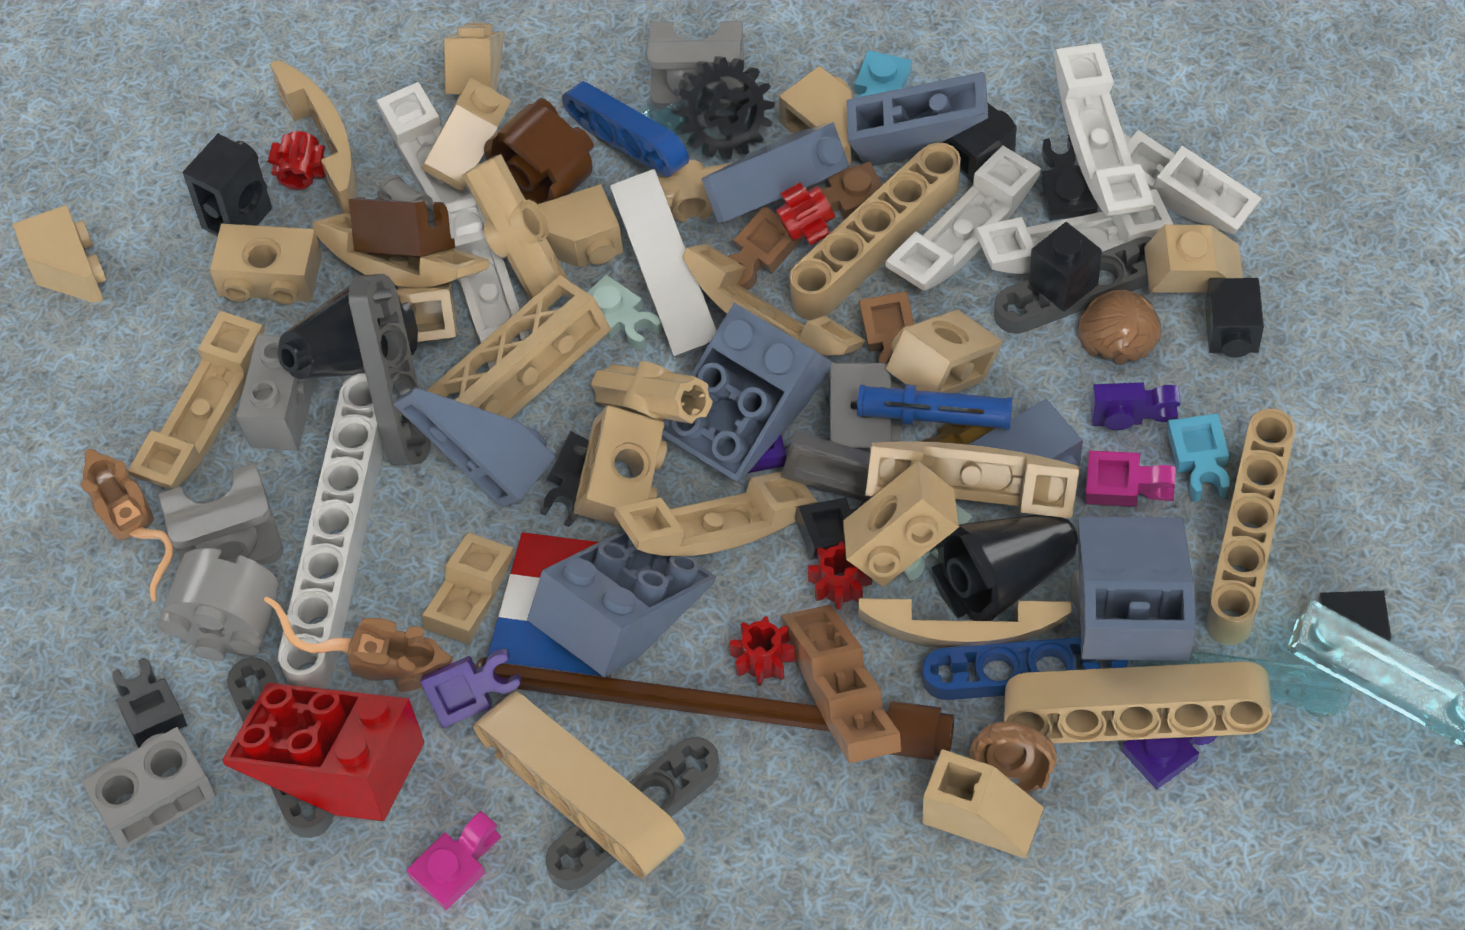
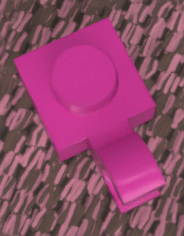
[1086,450,1176,507]
[406,811,501,910]

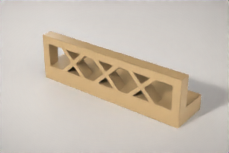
[426,275,612,419]

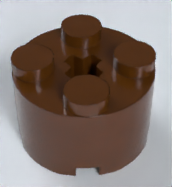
[484,98,594,204]

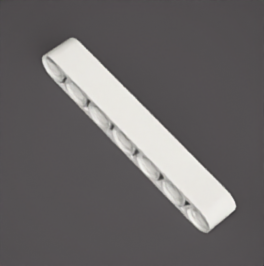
[278,373,384,689]

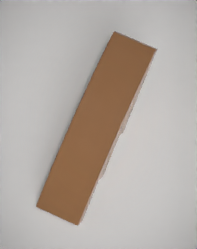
[781,604,901,763]

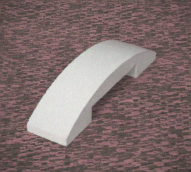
[1054,43,1155,216]
[377,82,474,205]
[885,145,1041,291]
[975,189,1174,274]
[445,197,530,370]

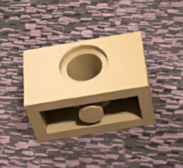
[210,224,322,305]
[886,309,1003,393]
[573,405,667,527]
[843,460,959,587]

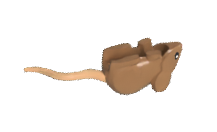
[80,449,174,602]
[264,597,453,692]

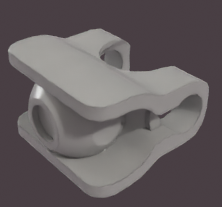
[647,21,744,110]
[158,462,283,565]

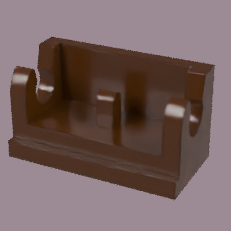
[349,197,455,256]

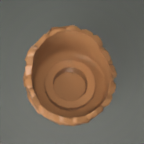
[1078,290,1162,365]
[969,721,1057,794]

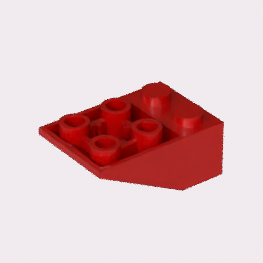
[222,682,425,822]

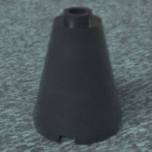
[278,284,418,379]
[930,514,1078,621]

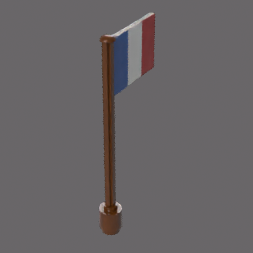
[475,532,955,761]

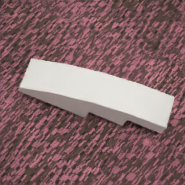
[1067,130,1262,235]
[610,169,717,358]

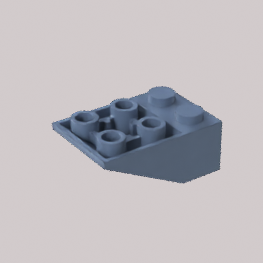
[662,303,833,483]
[1077,516,1196,661]
[527,530,716,677]

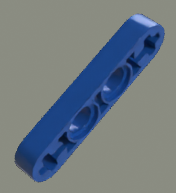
[562,81,689,177]
[922,637,1128,700]

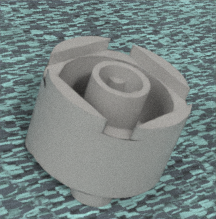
[158,548,279,661]

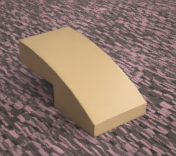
[422,532,514,645]

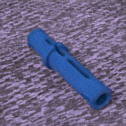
[857,384,1013,430]

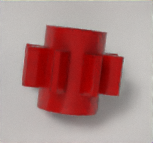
[267,131,325,190]
[775,182,835,246]
[808,541,872,610]
[729,616,796,686]

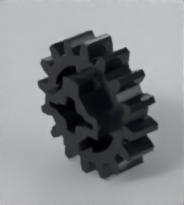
[671,56,775,160]

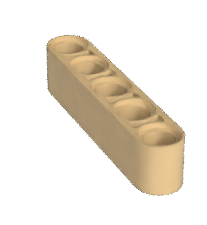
[790,142,961,320]
[1206,409,1295,645]
[1004,661,1272,744]
[473,690,685,879]

